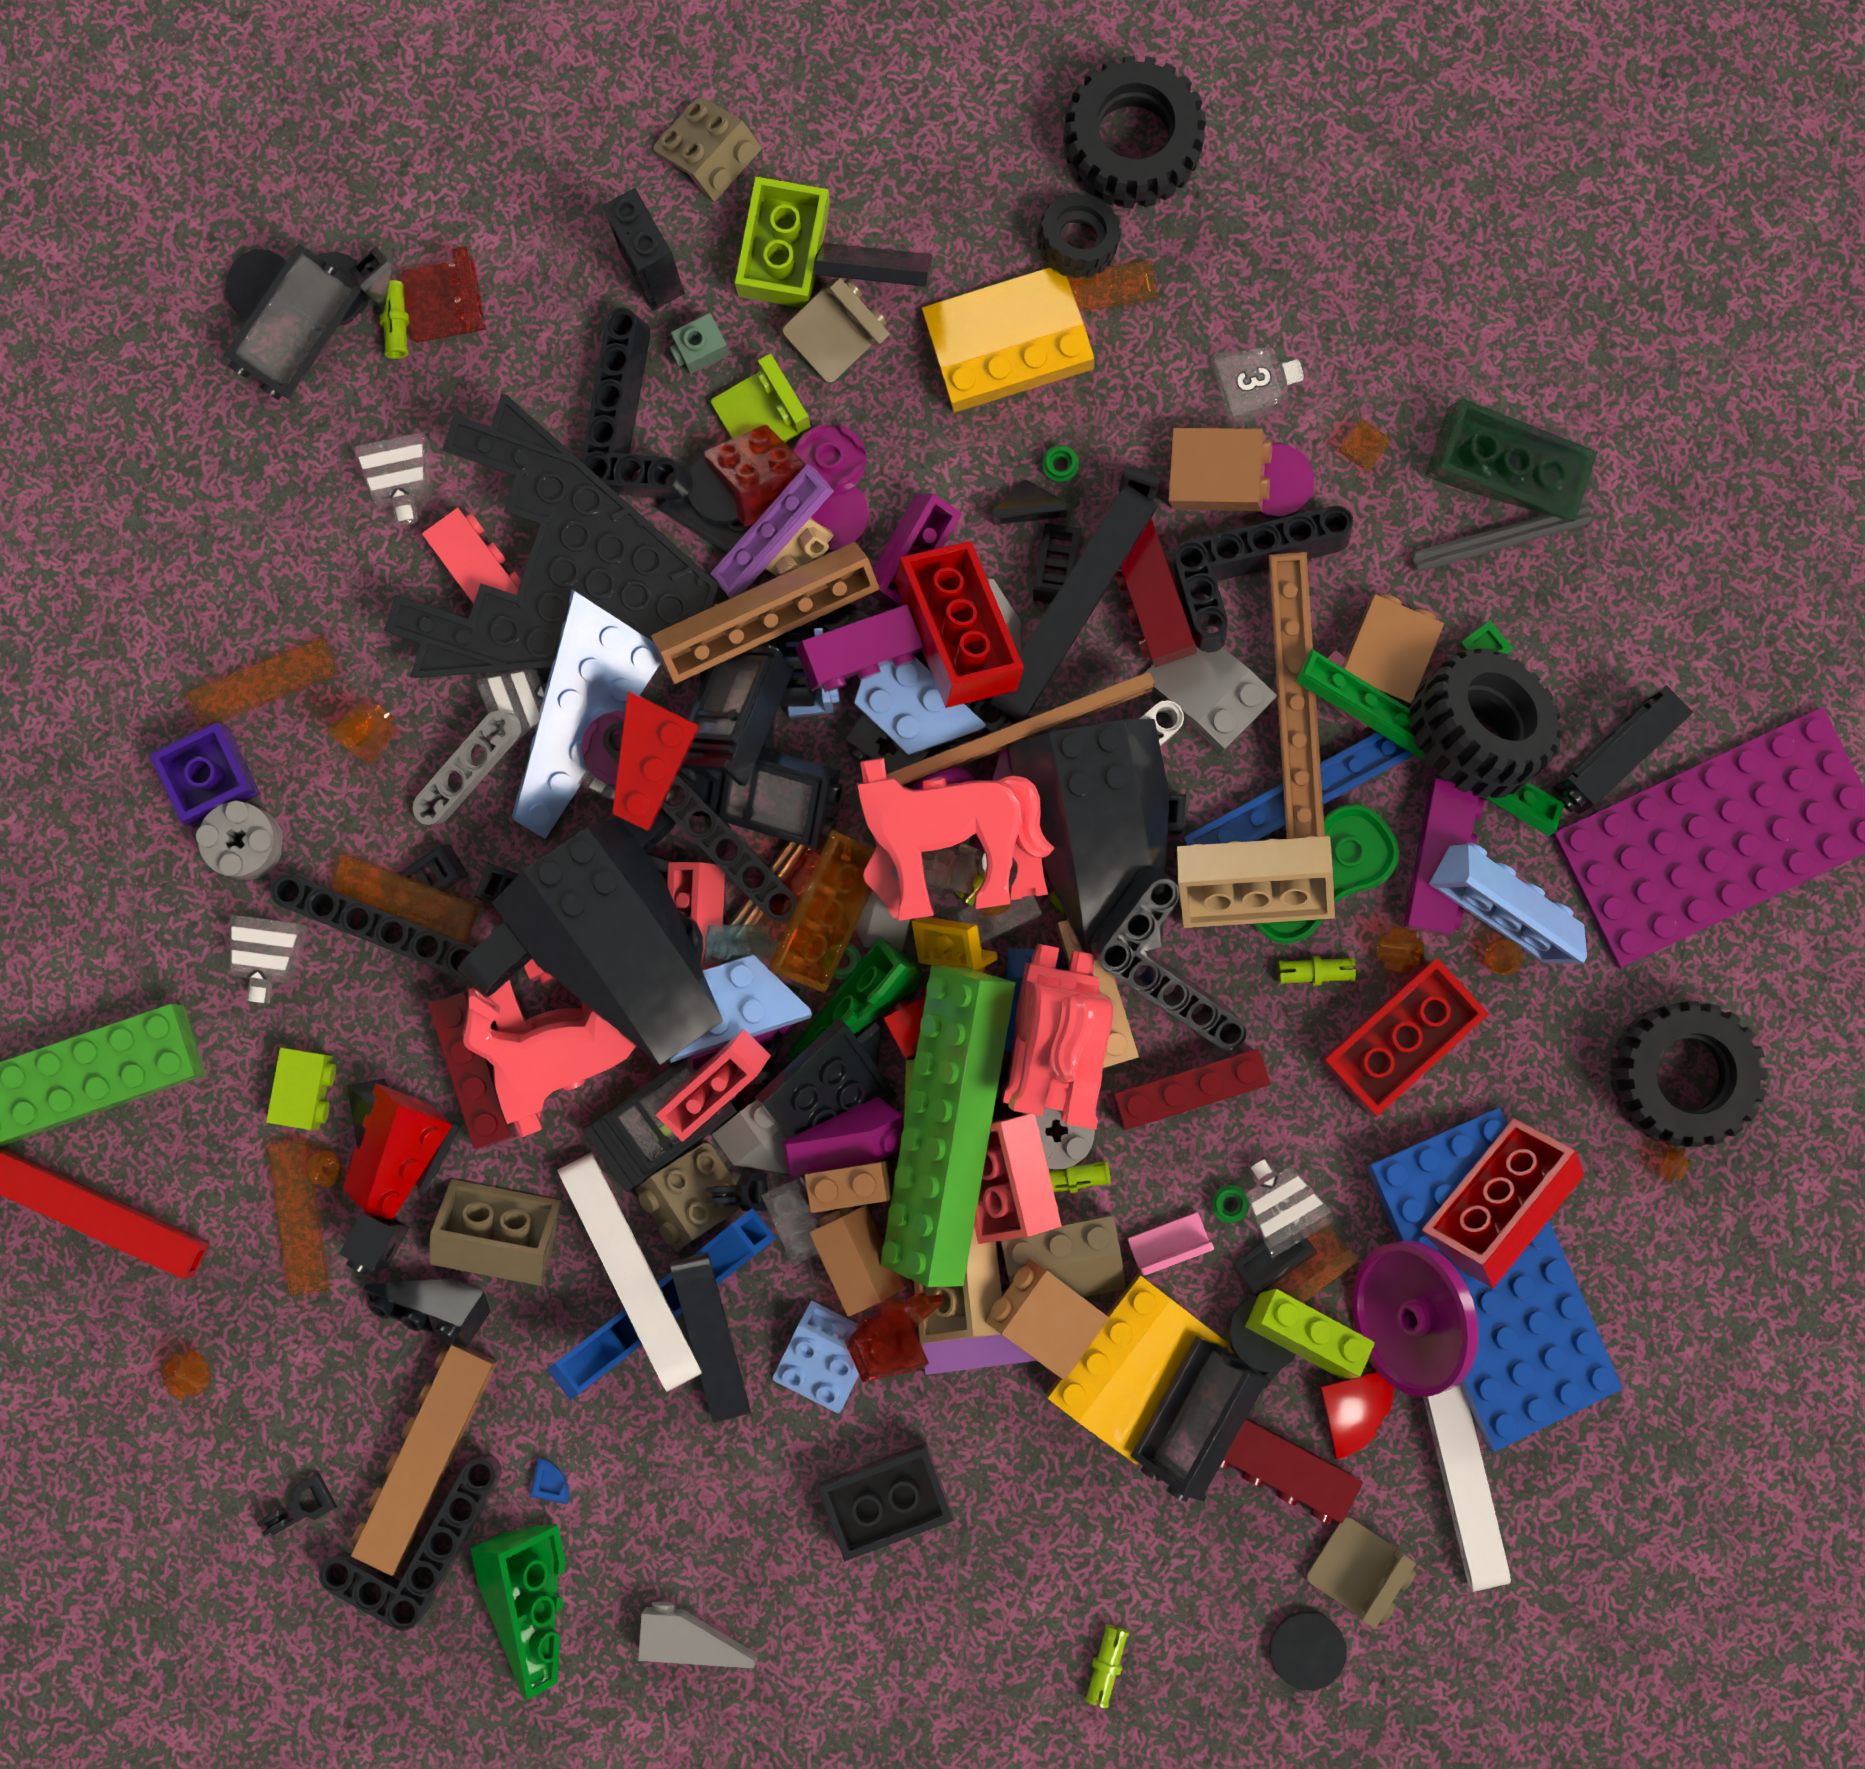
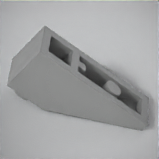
[638,1601,757,1669]

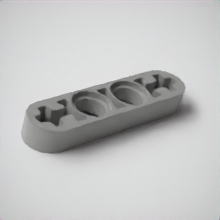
[413,711,521,825]

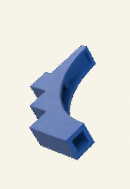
[547,1208,776,1401]

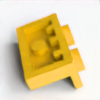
[911,917,998,972]

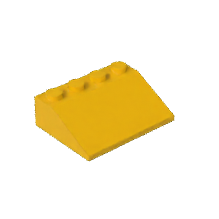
[922,267,1094,413]
[1046,1273,1228,1465]

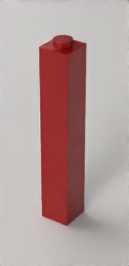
[0,1150,209,1279]

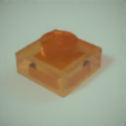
[1338,418,1392,472]

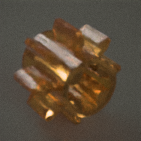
[1377,926,1424,974]
[162,1349,211,1400]

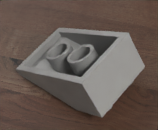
[1145,645,1277,755]

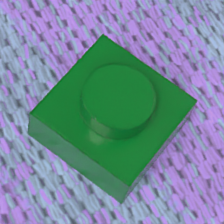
[1459,620,1513,654]

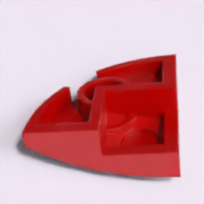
[1319,1370,1394,1460]

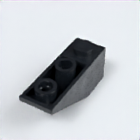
[363,1278,491,1347]

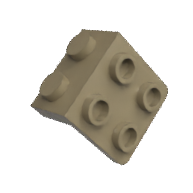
[653,97,762,202]
[782,278,890,382]
[635,1143,741,1252]
[1306,1516,1416,1629]

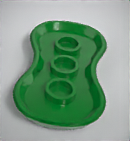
[1254,804,1400,944]

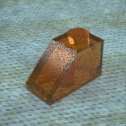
[326,702,399,765]

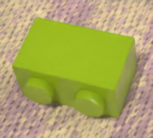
[266,1048,336,1130]

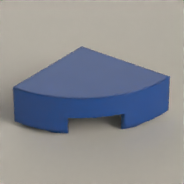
[530,1457,570,1504]

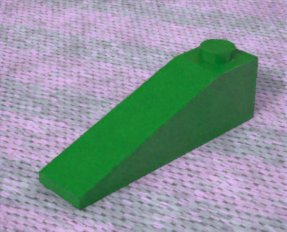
[788,936,923,1061]
[470,1524,565,1700]

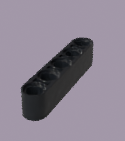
[670,1252,751,1423]

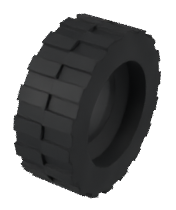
[1037,193,1121,278]

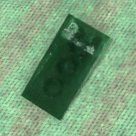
[1425,398,1598,522]

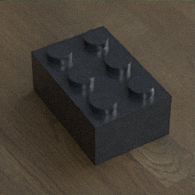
[818,1442,953,1562]

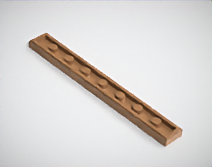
[1269,552,1325,839]
[886,672,1155,787]

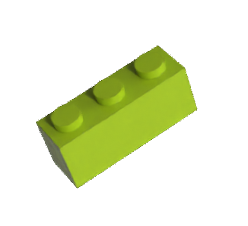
[1245,1289,1375,1380]

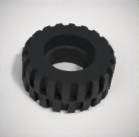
[1063,55,1206,209]
[1410,649,1562,798]
[1610,1001,1768,1147]

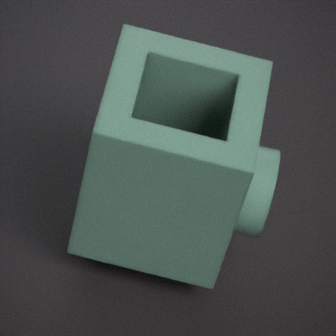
[669,313,730,374]

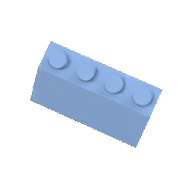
[1429,842,1587,963]

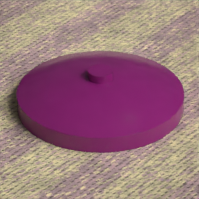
[1352,1240,1478,1397]

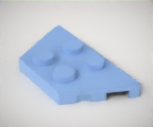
[854,656,986,756]
[670,955,812,1063]

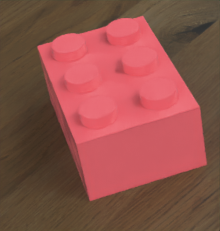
[974,1114,1062,1244]

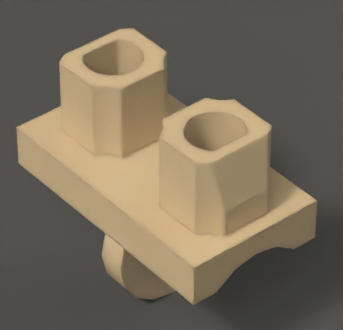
[765,518,834,577]

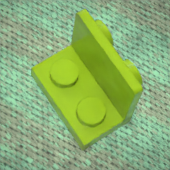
[711,353,811,462]

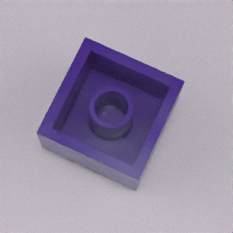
[149,722,261,827]

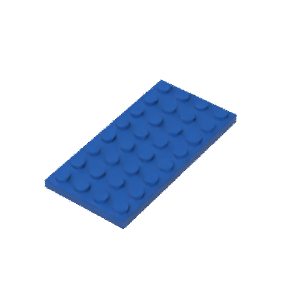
[1365,1107,1623,1452]

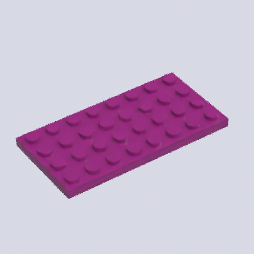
[1552,707,1865,968]

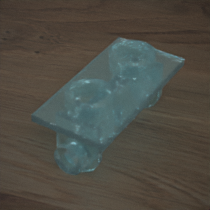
[703,924,781,963]

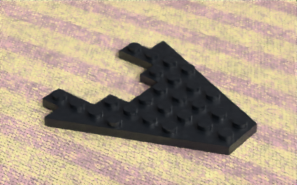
[384,393,719,679]

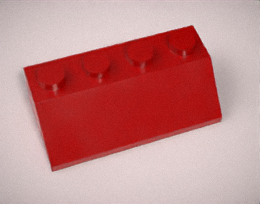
[1422,1118,1584,1289]

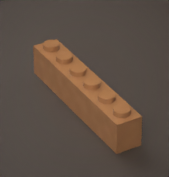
[651,542,880,684]
[351,1343,498,1576]

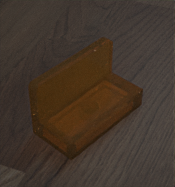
[1278,1223,1359,1303]

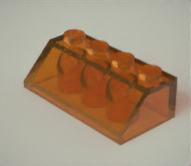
[768,830,875,993]

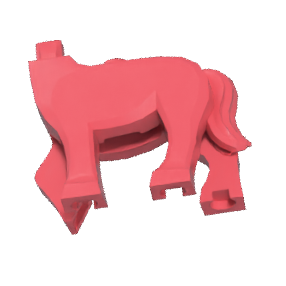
[857,758,1054,921]
[999,944,1113,1130]
[462,980,635,1137]

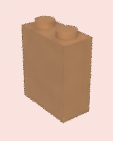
[1169,428,1272,511]
[1342,594,1444,708]
[805,1160,894,1213]
[809,1204,904,1317]
[985,1259,1109,1381]

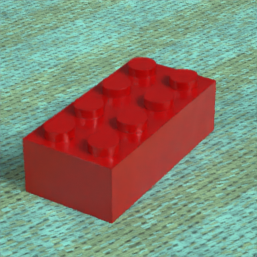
[895,541,1024,708]
[1319,958,1489,1117]

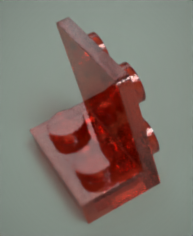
[401,246,487,343]
[704,425,805,527]
[845,1293,944,1382]

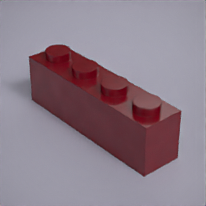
[1116,518,1197,668]
[428,992,517,1149]
[1112,1049,1271,1130]
[1202,1406,1363,1524]

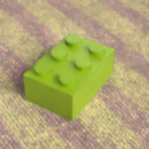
[735,176,830,308]

